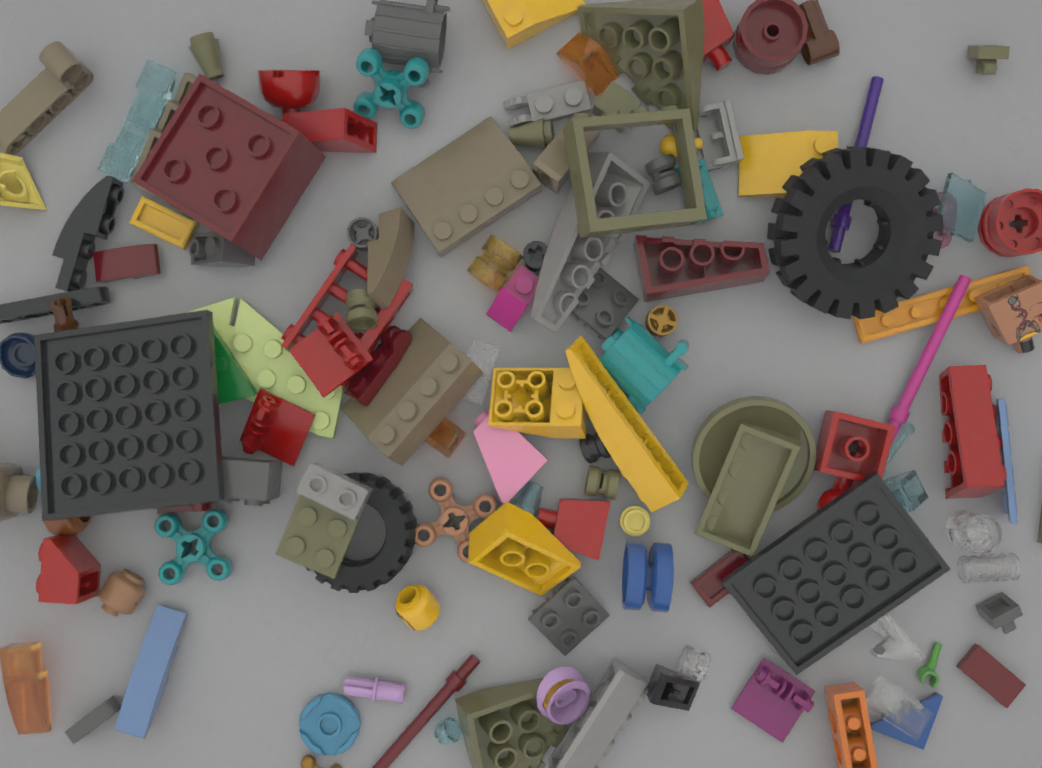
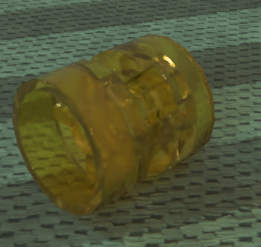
[467,235,523,293]

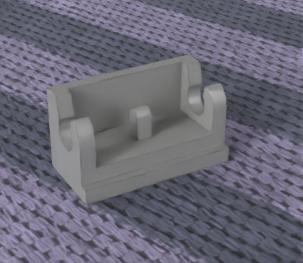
[697,99,744,171]

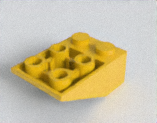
[488,368,587,439]

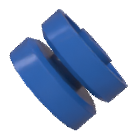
[622,540,674,612]

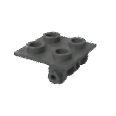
[571,268,639,340]
[528,576,610,656]

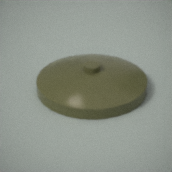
[691,396,816,512]

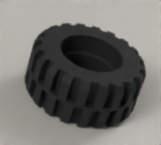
[305,472,417,593]

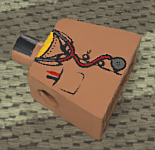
[975,274,1042,353]

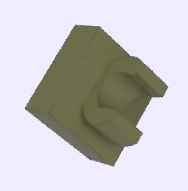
[967,45,1010,75]

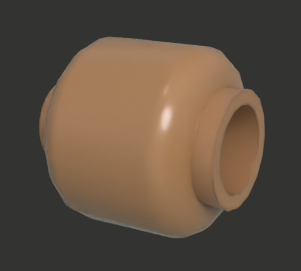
[98,568,146,617]

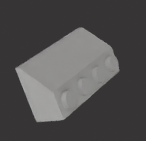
[548,657,648,768]

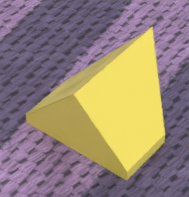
[0,152,47,210]

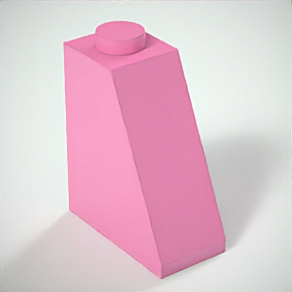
[473,410,548,504]

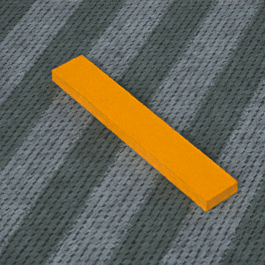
[851,265,1031,344]

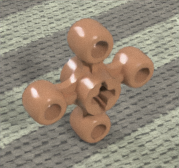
[415,477,498,563]

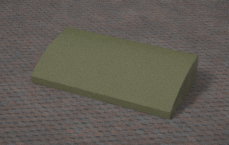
[695,422,801,557]

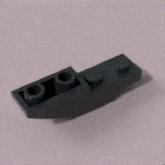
[52,175,124,292]

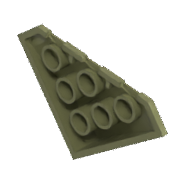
[578,0,705,131]
[455,678,569,768]

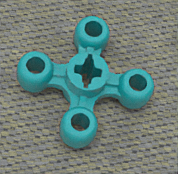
[353,48,429,129]
[154,508,233,585]

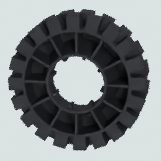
[767,146,944,319]

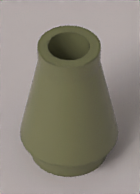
[189,32,224,80]
[509,118,554,148]

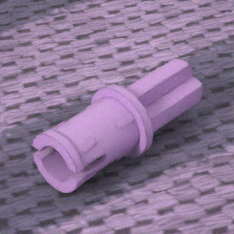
[343,676,406,704]

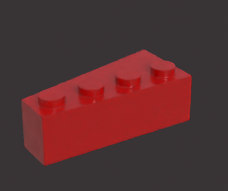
[939,365,1007,499]

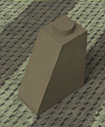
[533,112,601,195]

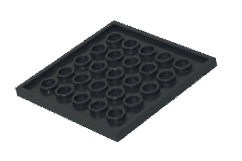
[34,310,225,521]

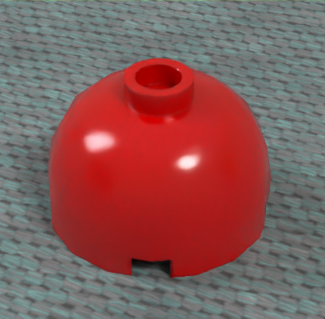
[258,70,320,114]

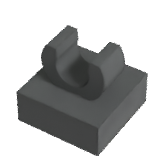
[976,592,1023,634]

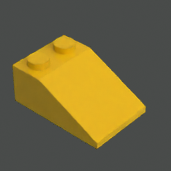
[482,0,586,49]
[738,130,838,198]
[468,502,581,596]

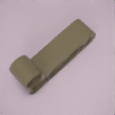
[0,41,94,155]

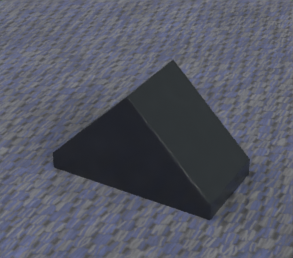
[646,664,700,711]

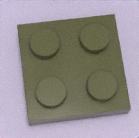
[275,495,360,579]

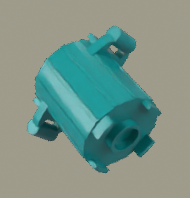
[595,317,689,414]

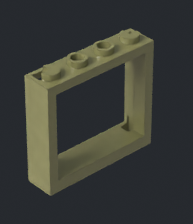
[563,105,707,238]

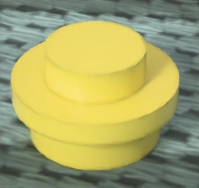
[620,506,650,536]

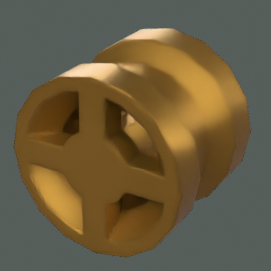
[645,305,678,337]

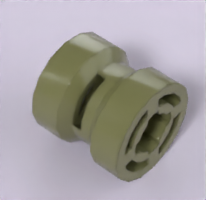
[345,288,378,331]
[584,465,620,500]

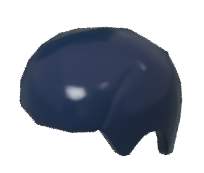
[0,332,36,379]

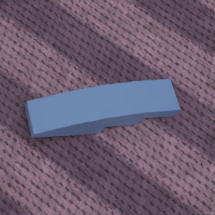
[114,605,188,739]

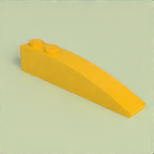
[565,335,689,512]

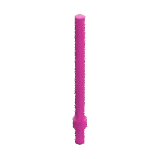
[888,275,972,445]

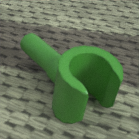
[917,642,942,688]

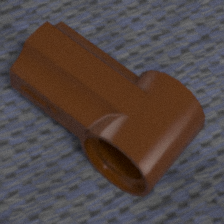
[799,0,840,66]

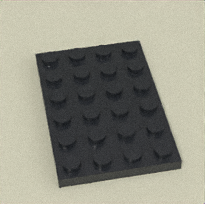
[721,470,951,675]

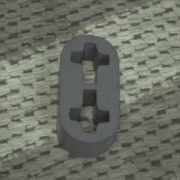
[65,695,121,744]

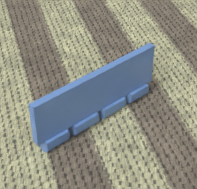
[995,398,1018,524]

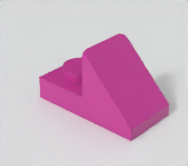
[486,265,539,332]

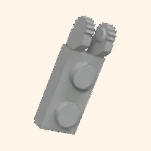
[503,80,592,128]

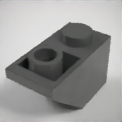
[189,232,255,268]

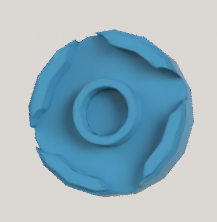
[299,692,361,756]

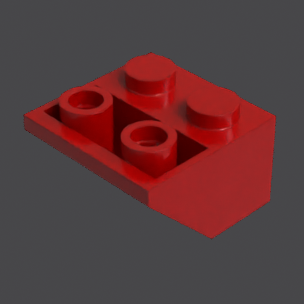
[36,534,101,605]

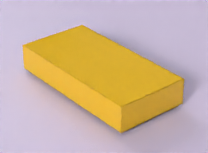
[129,196,199,250]

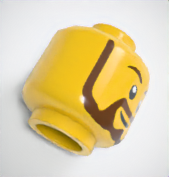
[395,584,441,631]

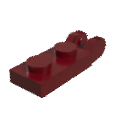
[344,325,412,407]

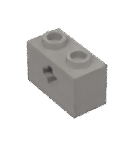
[296,462,373,520]

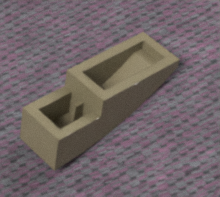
[367,207,415,309]

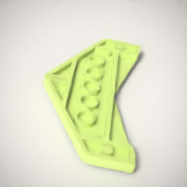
[187,297,344,438]

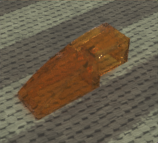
[0,641,52,734]

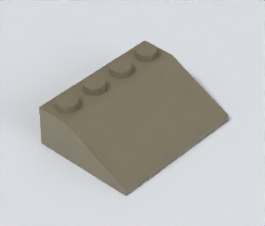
[391,116,541,258]
[341,318,484,466]

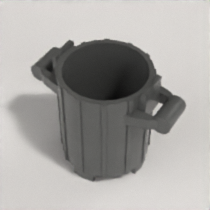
[365,0,450,88]

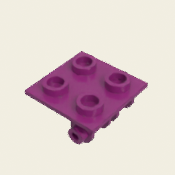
[731,657,816,743]

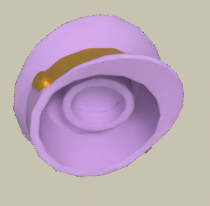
[536,666,590,725]

